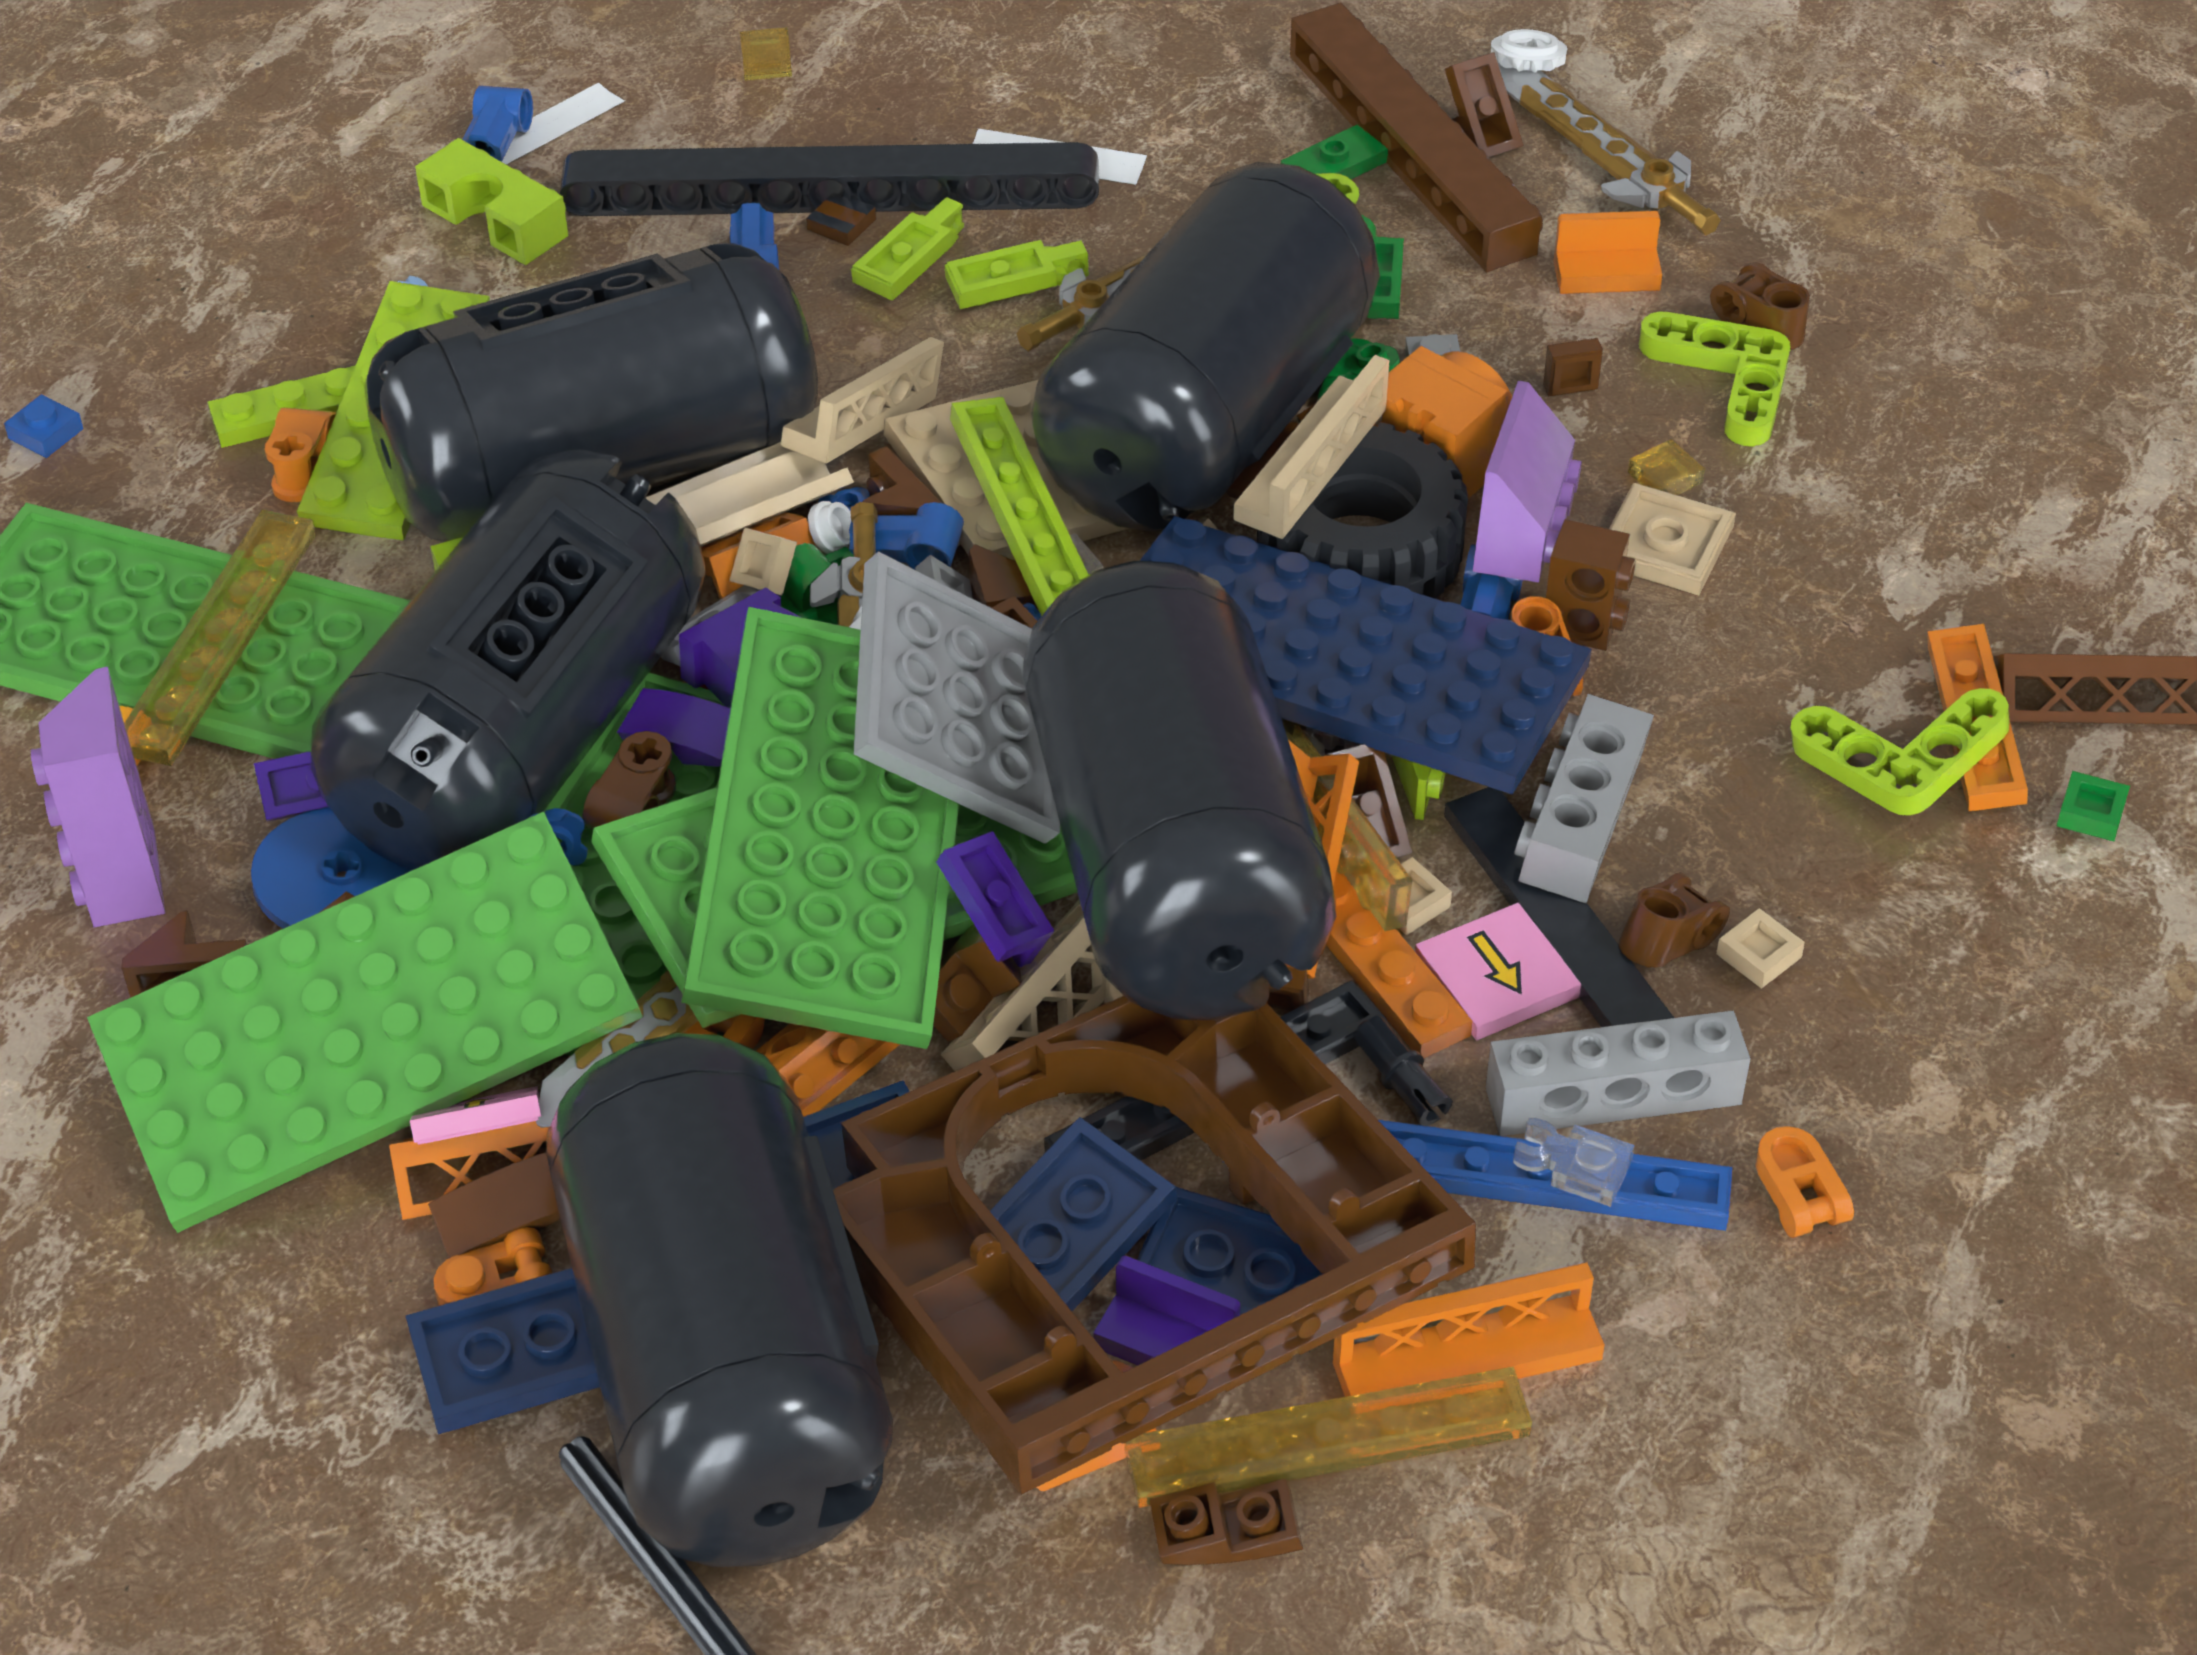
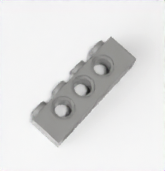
[1515,694,1654,903]
[1486,1010,1751,1136]

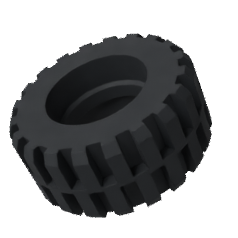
[1257,422,1468,599]

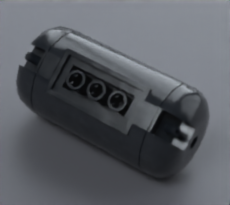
[1031,162,1380,531]
[364,243,818,542]
[310,449,706,871]
[1023,560,1336,1020]
[546,1033,893,1567]

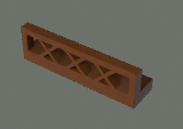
[1993,653,2197,725]

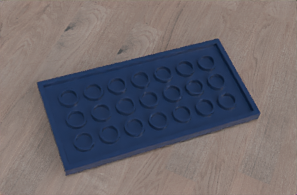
[1140,516,1592,795]

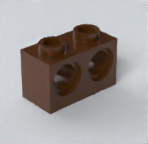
[1546,519,1636,651]

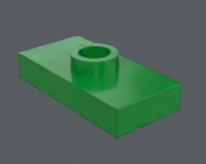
[1280,125,1388,179]

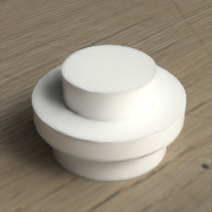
[808,501,852,554]

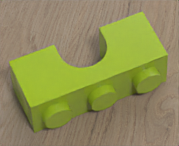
[415,138,568,265]

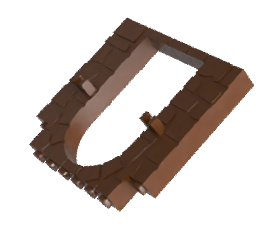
[833,996,1476,1495]

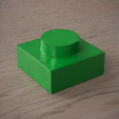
[2056,771,2130,842]

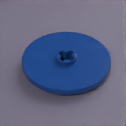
[251,807,412,929]

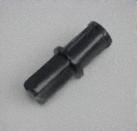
[1354,1015,1453,1126]

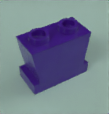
[679,587,802,708]

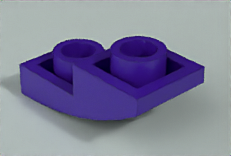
[617,688,730,767]

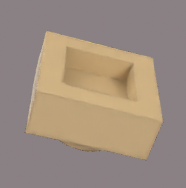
[729,527,797,596]
[1367,857,1452,935]
[1716,908,1805,989]

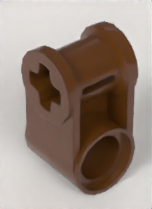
[1710,262,1810,350]
[582,731,676,830]
[1618,872,1730,968]

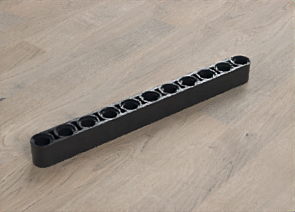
[559,142,1099,216]

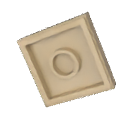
[1609,483,1736,595]

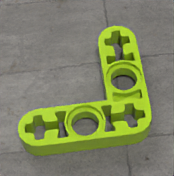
[1639,312,1790,447]
[1790,688,2010,815]

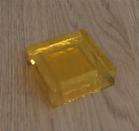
[740,27,792,81]
[1628,439,1705,495]

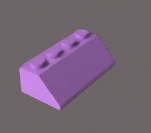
[1473,381,1582,583]
[31,667,165,927]

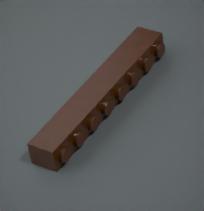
[1290,2,1543,273]

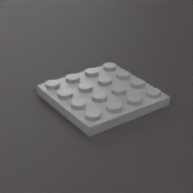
[853,552,1060,844]

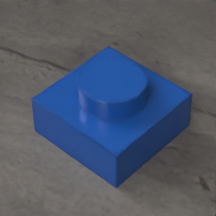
[4,394,84,458]

